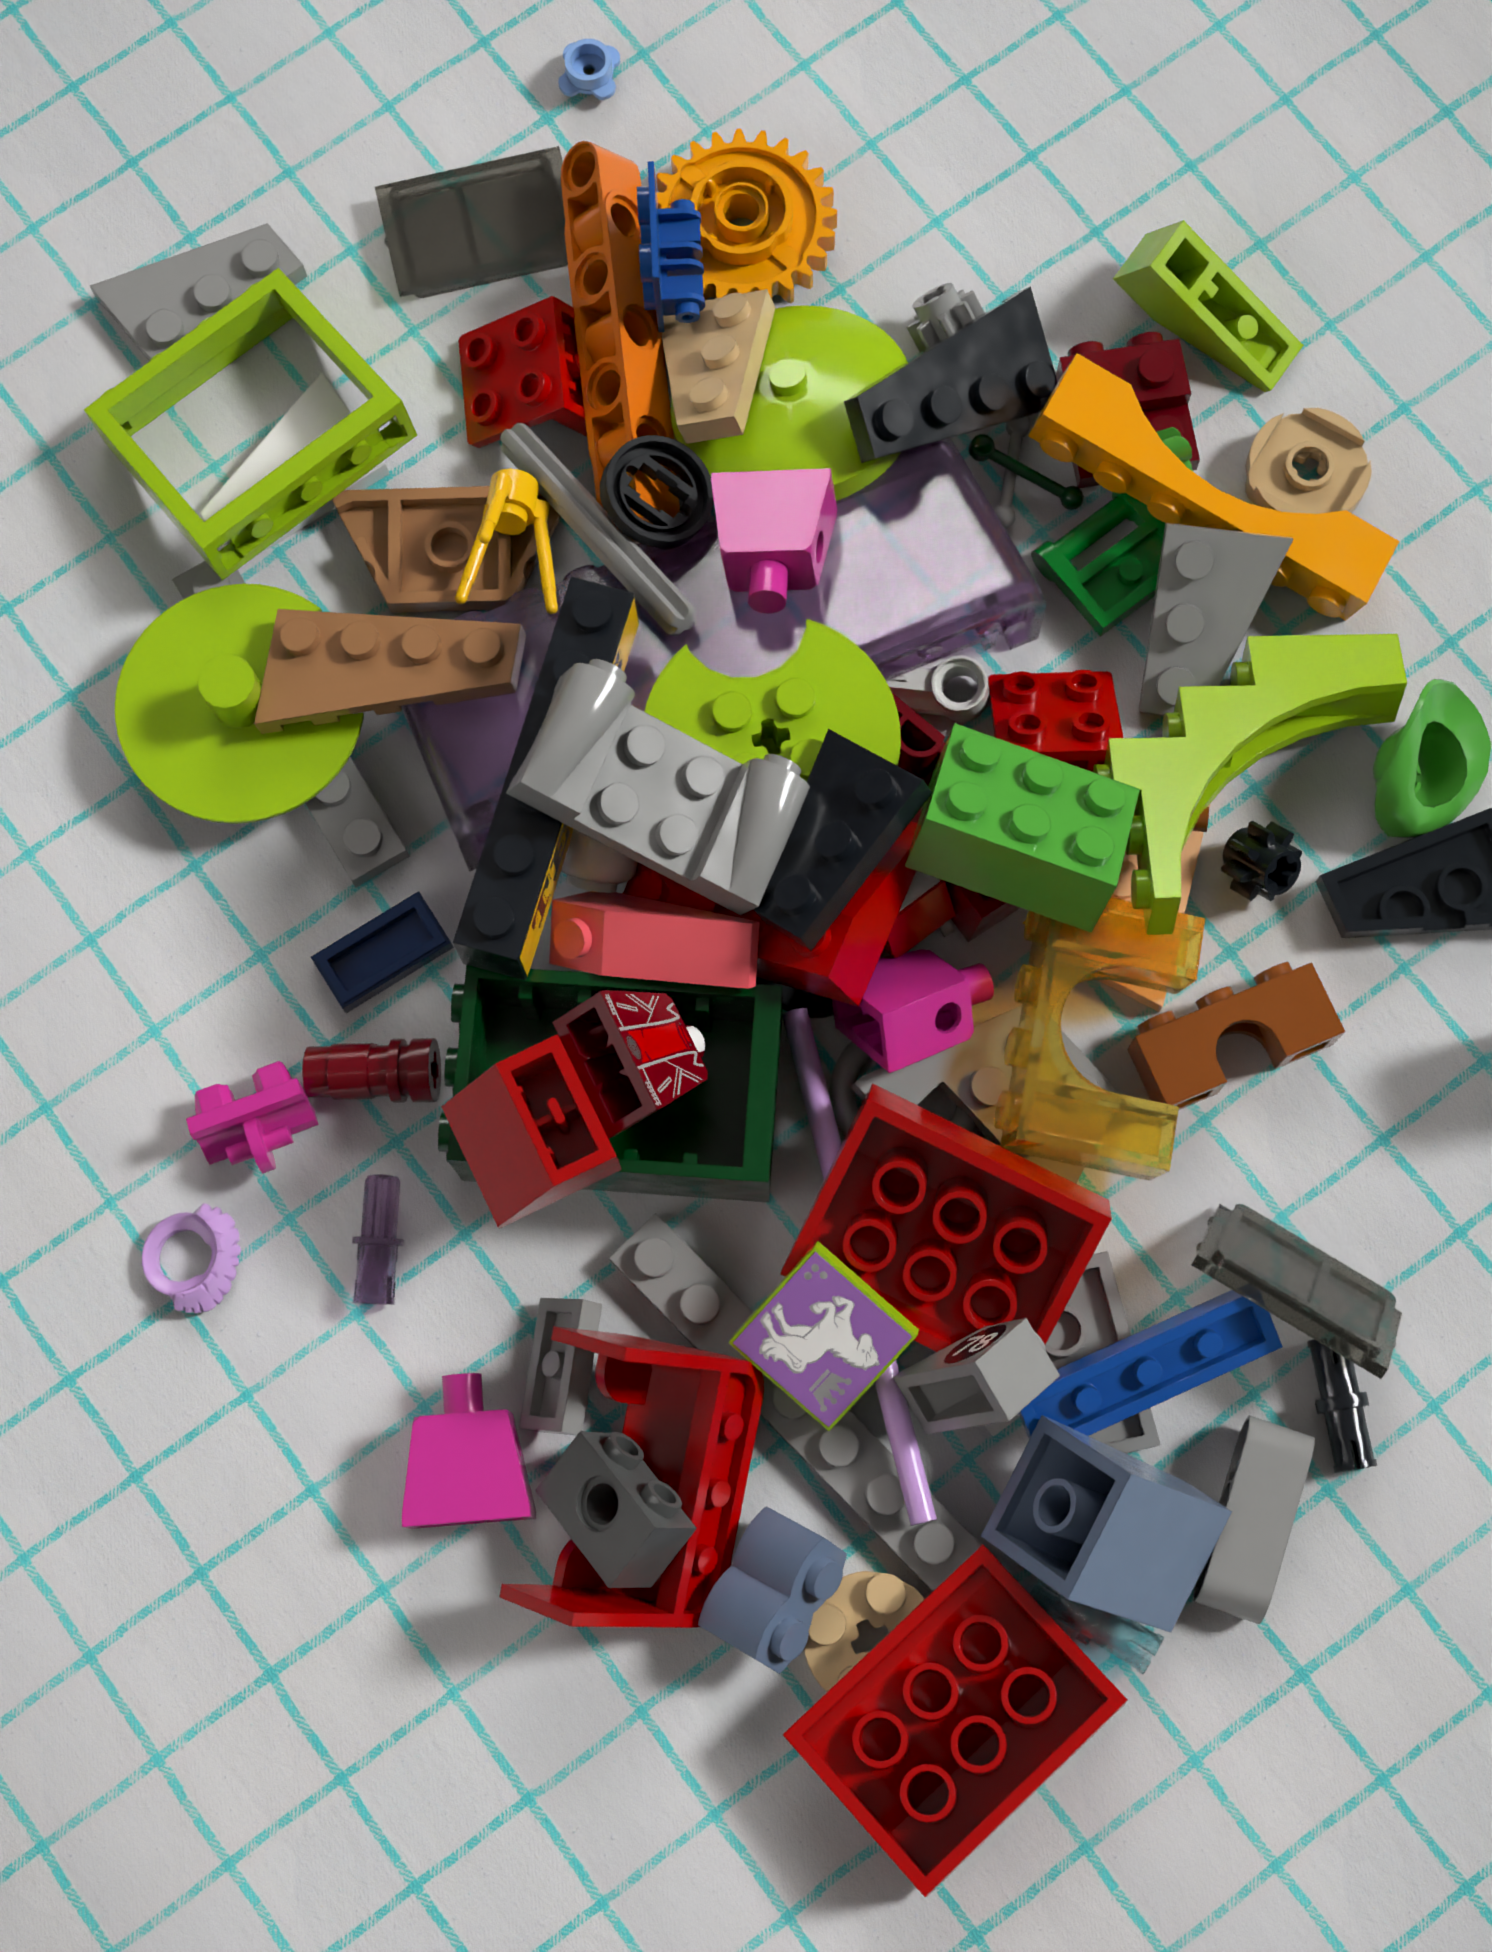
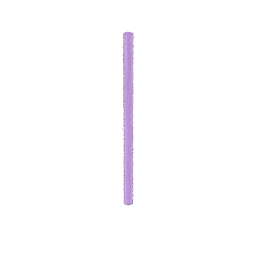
[782,1008,937,1526]

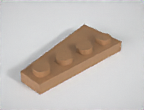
[254,609,526,734]

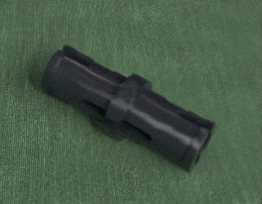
[1307,1334,1377,1473]

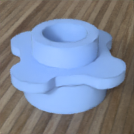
[558,39,620,100]

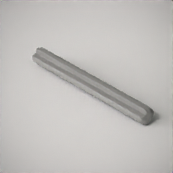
[500,423,696,636]

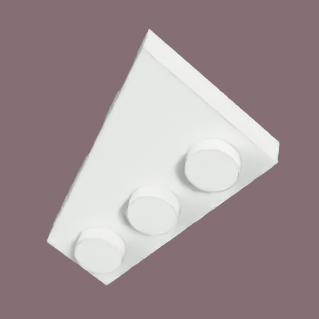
[200,372,390,562]

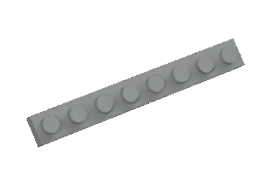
[609,1213,1029,1593]

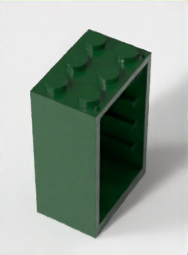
[438,965,783,1202]

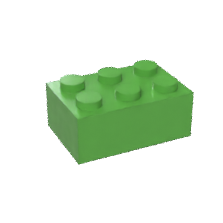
[905,723,1140,932]

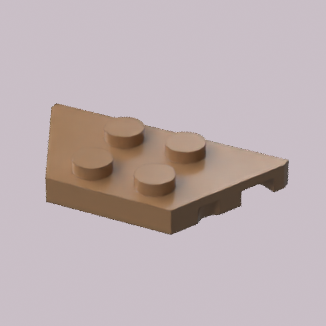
[332,486,561,613]

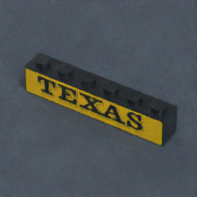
[453,577,639,981]

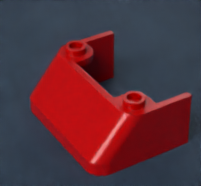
[499,1326,764,1628]

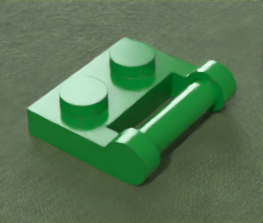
[1031,492,1165,637]

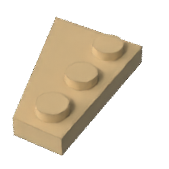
[661,289,776,444]

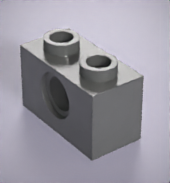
[535,1431,697,1588]

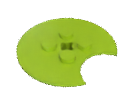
[115,584,364,824]
[644,619,901,782]

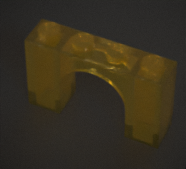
[994,897,1205,1181]

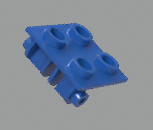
[637,161,705,333]

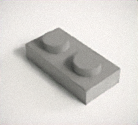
[519,1298,602,1436]

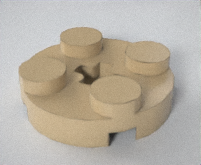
[1245,408,1372,514]
[804,1571,925,1692]

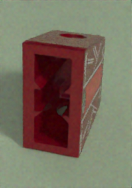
[552,990,708,1139]

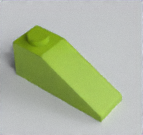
[1113,220,1304,392]

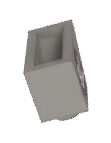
[894,1318,1060,1435]

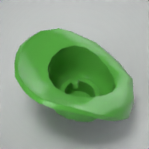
[1373,679,1491,838]

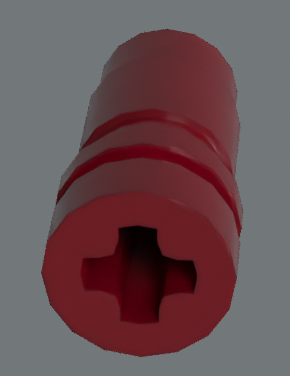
[302,1038,441,1103]

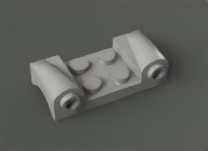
[506,659,810,915]

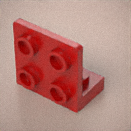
[458,296,587,448]
[988,670,1124,772]

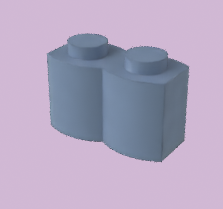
[698,1506,847,1674]

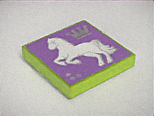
[728,1241,919,1431]

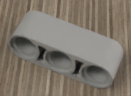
[1193,1415,1315,1624]

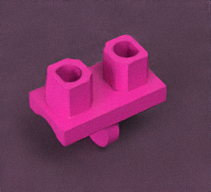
[186,1061,319,1174]

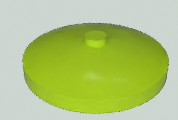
[670,305,908,501]

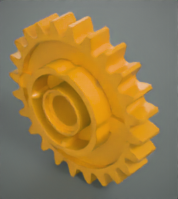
[657,128,837,303]

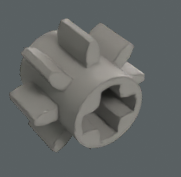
[906,283,985,353]

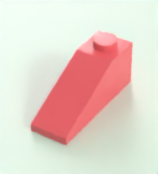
[549,891,760,989]

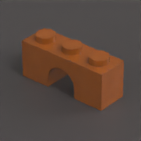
[1127,962,1346,1119]

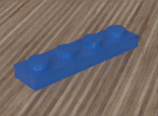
[1018,1281,1283,1439]

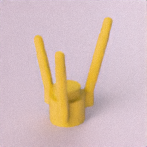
[455,468,558,614]

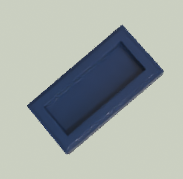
[311,891,454,1013]

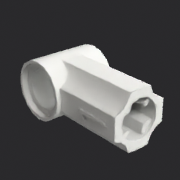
[870,651,989,722]

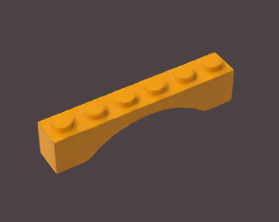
[1028,353,1400,621]

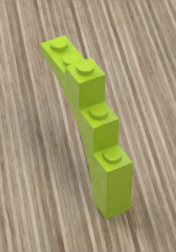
[1093,634,1407,935]

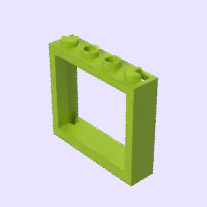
[83,267,418,581]

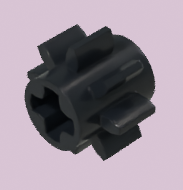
[1221,821,1302,901]

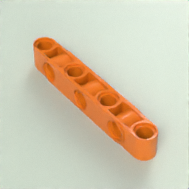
[561,141,680,525]

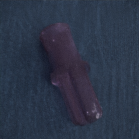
[352,1174,405,1305]

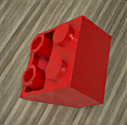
[441,1034,622,1229]

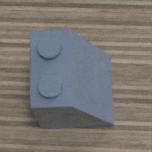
[981,1415,1232,1632]

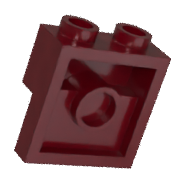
[1056,332,1200,488]

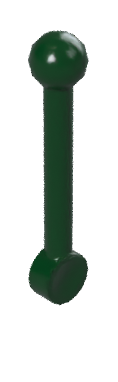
[968,434,1084,510]

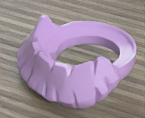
[142,1203,241,1314]

